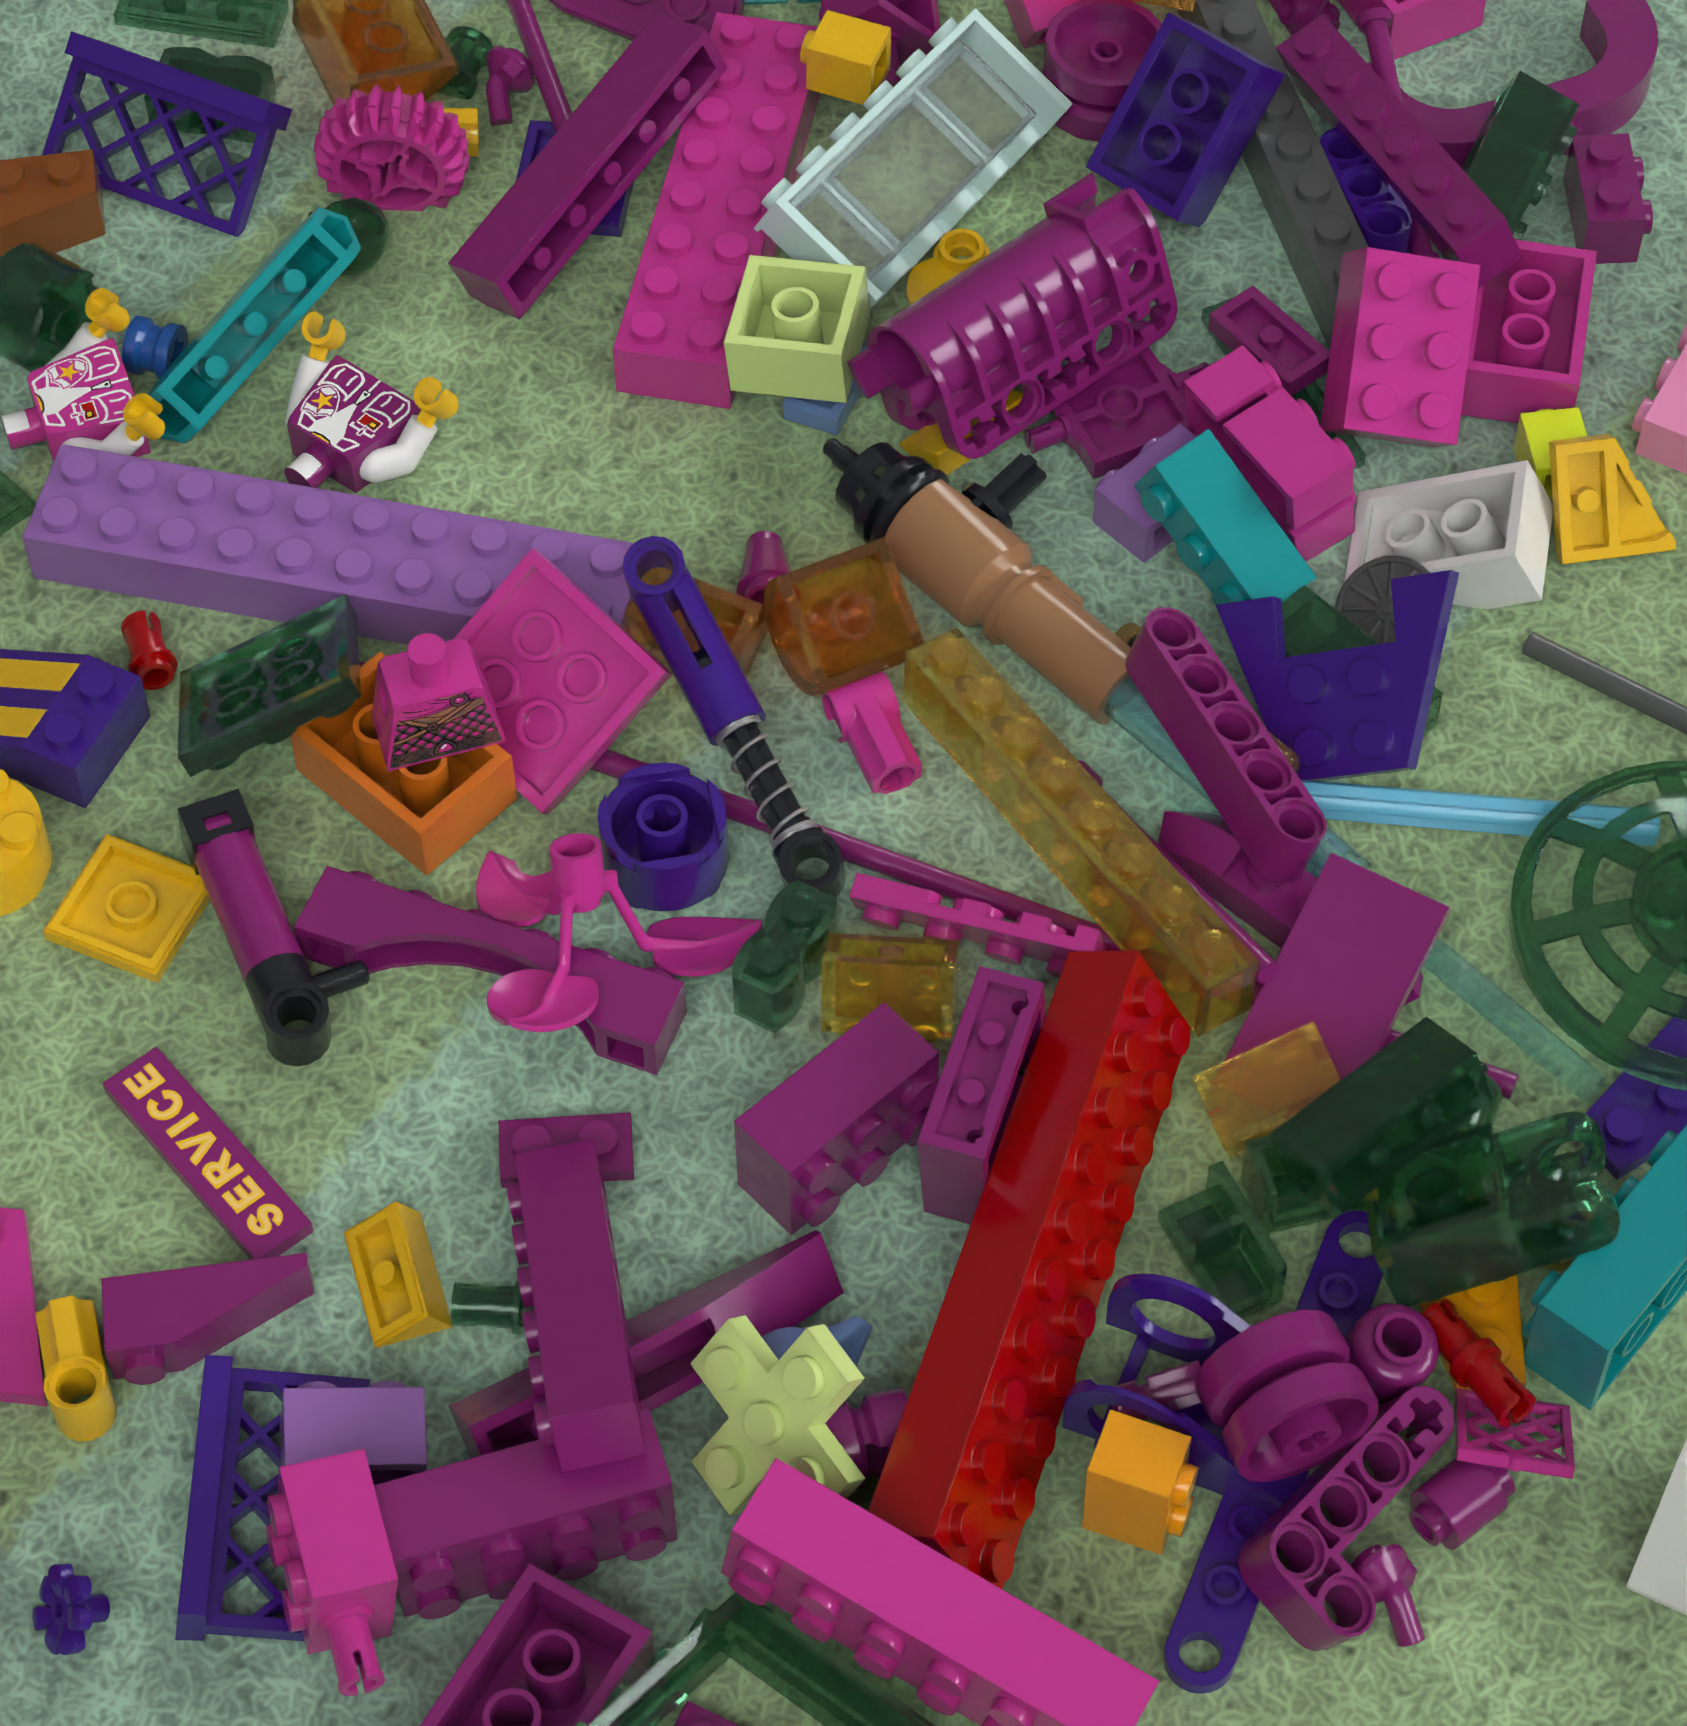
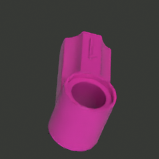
[822,671,922,795]

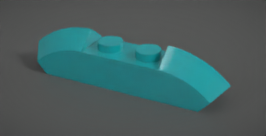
[148,207,361,443]

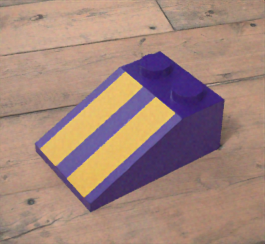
[0,649,151,809]

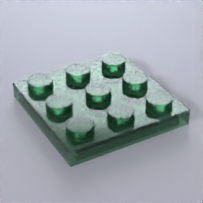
[178,594,361,777]

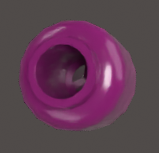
[1344,1303,1439,1404]

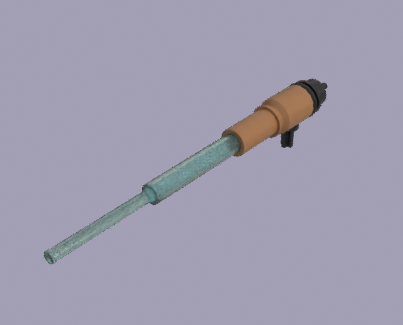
[823,438,1607,1103]

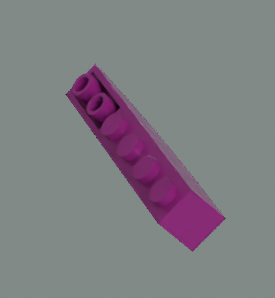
[448,1230,844,1458]

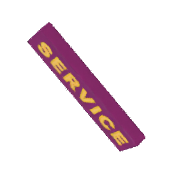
[102,1046,314,1260]

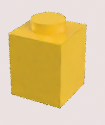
[800,10,891,105]

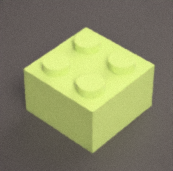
[724,255,870,403]

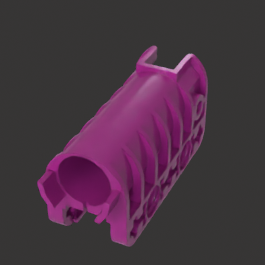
[847,172,1178,459]

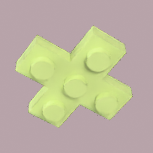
[690,1315,865,1516]

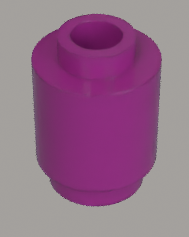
[1409,1458,1515,1550]

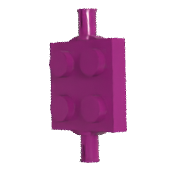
[1024,346,1209,479]

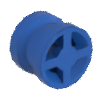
[122,315,188,379]

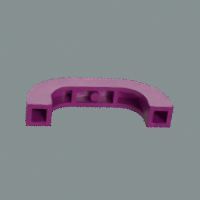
[1367,0,1658,176]

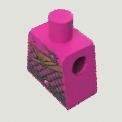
[372,633,506,772]

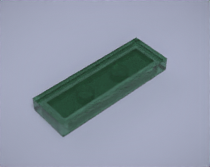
[113,0,289,48]

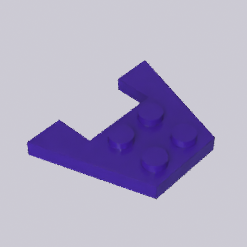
[1216,570,1459,781]

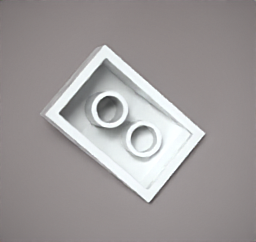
[1344,460,1553,609]

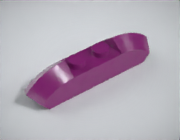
[1158,811,1423,1006]

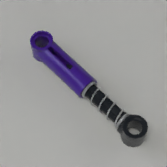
[622,536,846,906]

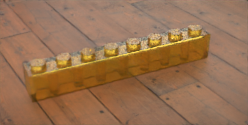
[902,627,1259,1037]

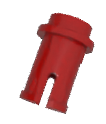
[121,611,178,690]

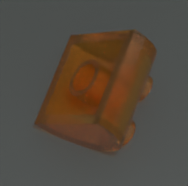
[764,537,928,696]

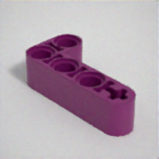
[1238,1386,1455,1651]

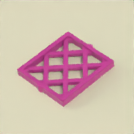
[1454,1388,1575,1479]

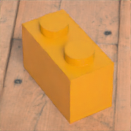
[1082,1409,1199,1555]

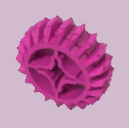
[314,84,470,211]

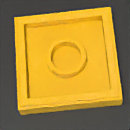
[43,833,210,983]

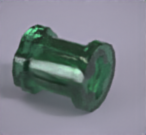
[428,26,494,99]

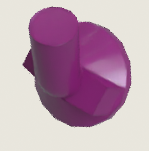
[485,46,535,126]
[1351,1544,1425,1647]

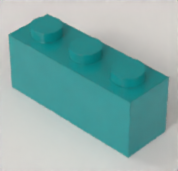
[1133,429,1317,608]

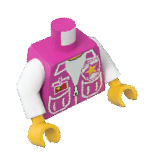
[1,288,165,462]

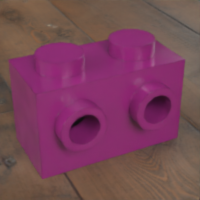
[1563,133,1653,264]

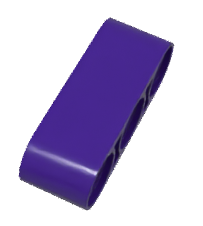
[1320,127,1412,253]

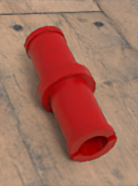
[1421,1299,1536,1427]

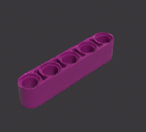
[1125,607,1327,883]

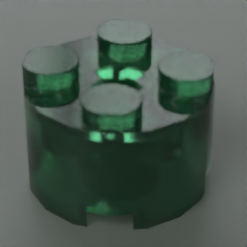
[0,243,98,373]

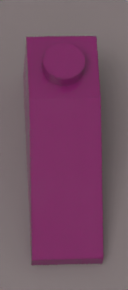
[101,1253,315,1385]

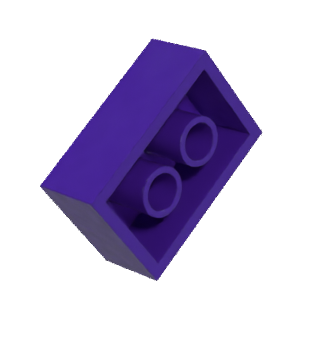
[1086,12,1285,227]

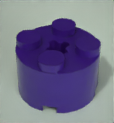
[598,763,729,911]

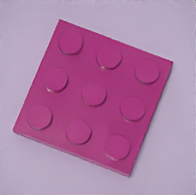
[454,548,672,814]

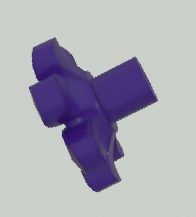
[32,1564,110,1655]

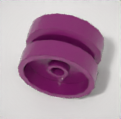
[1042,0,1162,142]
[1195,1309,1378,1482]

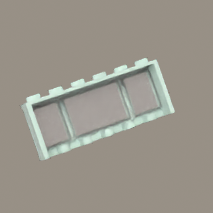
[753,8,1073,310]

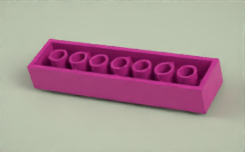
[613,12,821,409]

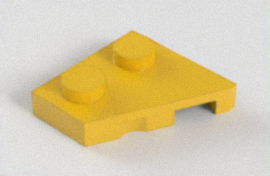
[1549,434,1676,564]

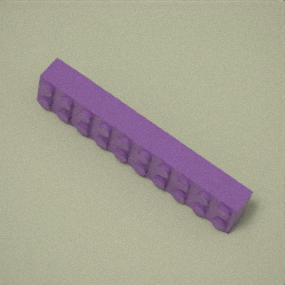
[22,444,649,645]

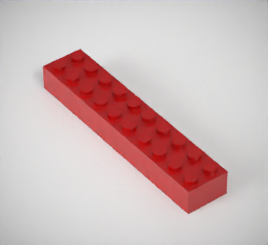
[868,950,1191,1589]

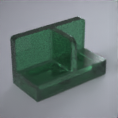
[1157,1161,1287,1319]

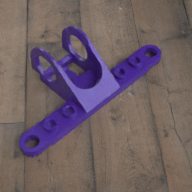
[1062,1211,1393,1694]

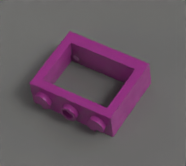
[917,966,1045,1225]

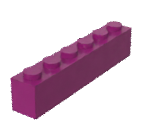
[448,12,727,320]
[506,1138,647,1472]

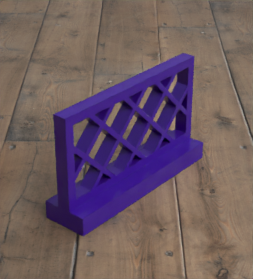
[42,31,292,237]
[175,1354,370,1641]

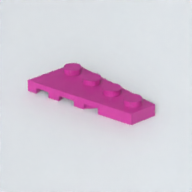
[849,873,1107,978]

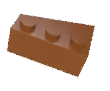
[0,149,106,274]

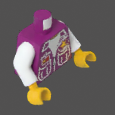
[284,311,459,493]

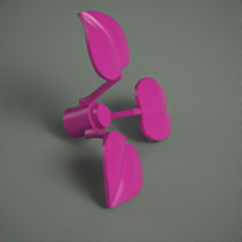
[476,833,762,1032]

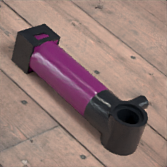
[177,789,370,1067]

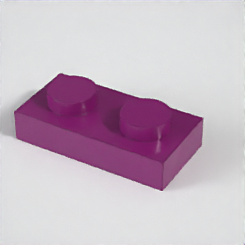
[1208,285,1330,397]
[498,1112,634,1188]

